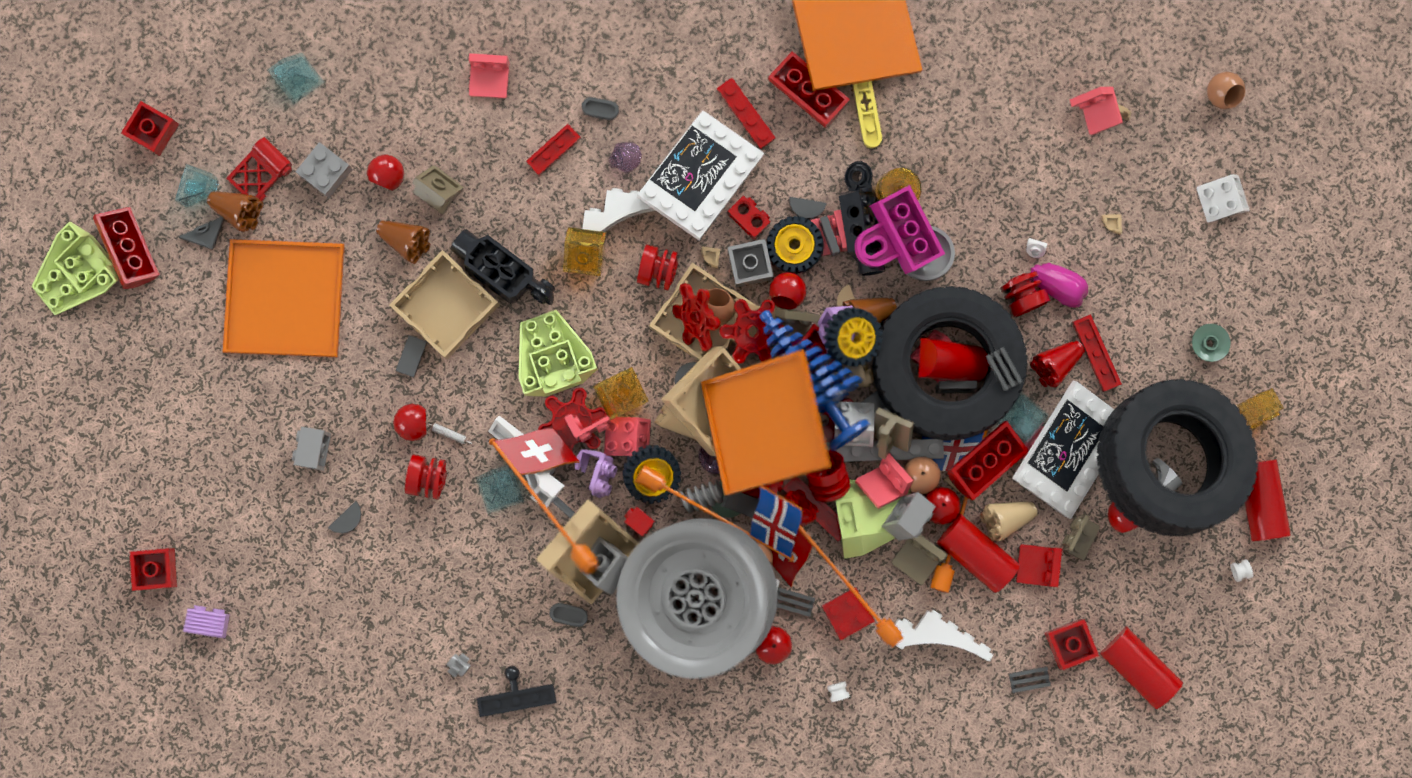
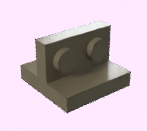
[413,165,464,214]
[874,408,914,459]

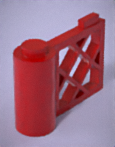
[226,137,292,201]

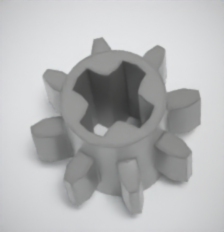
[447,653,471,677]

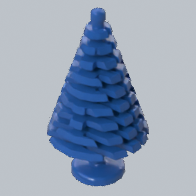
[760,310,871,451]

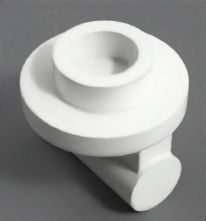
[1026,238,1047,258]

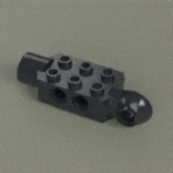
[839,161,886,276]
[450,229,555,305]

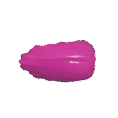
[1030,263,1088,308]

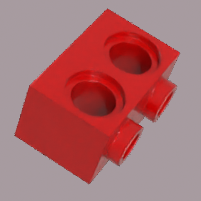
[727,195,771,240]
[624,507,656,537]

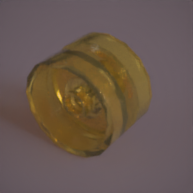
[875,167,922,201]

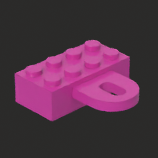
[855,185,945,274]

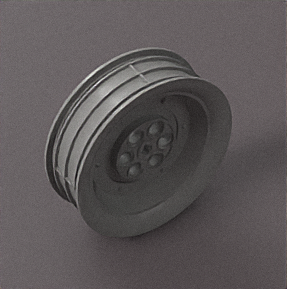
[617,518,778,678]

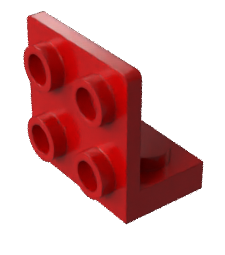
[1016,544,1063,587]

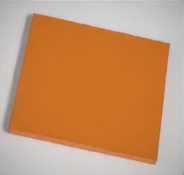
[792,0,923,91]
[222,239,344,357]
[701,350,831,496]

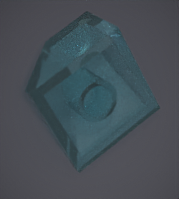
[268,53,324,104]
[175,164,218,208]
[999,392,1049,444]
[476,465,524,514]

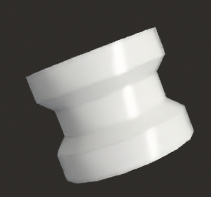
[1230,559,1253,582]
[827,681,850,702]

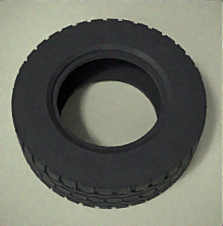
[873,286,1027,441]
[1097,379,1258,536]

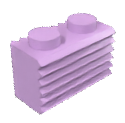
[183,605,230,638]

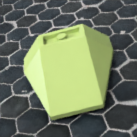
[31,222,118,315]
[519,310,598,397]
[834,479,911,559]

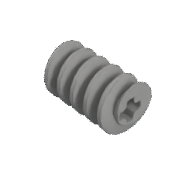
[680,479,723,513]

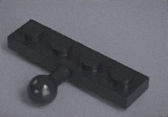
[476,665,557,717]

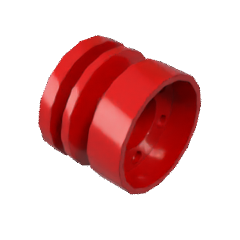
[637,244,678,291]
[1000,271,1051,318]
[806,450,851,502]
[405,454,447,500]

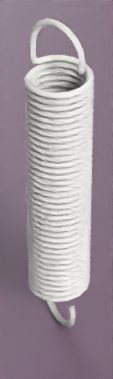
[427,423,472,444]

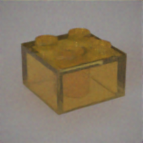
[563,227,606,277]
[593,367,649,421]
[1236,388,1284,429]

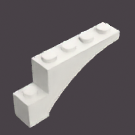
[582,188,656,238]
[488,416,564,508]
[894,610,993,661]

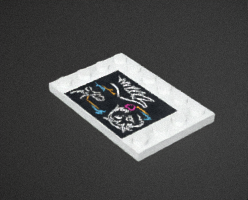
[637,110,764,240]
[1012,381,1114,519]

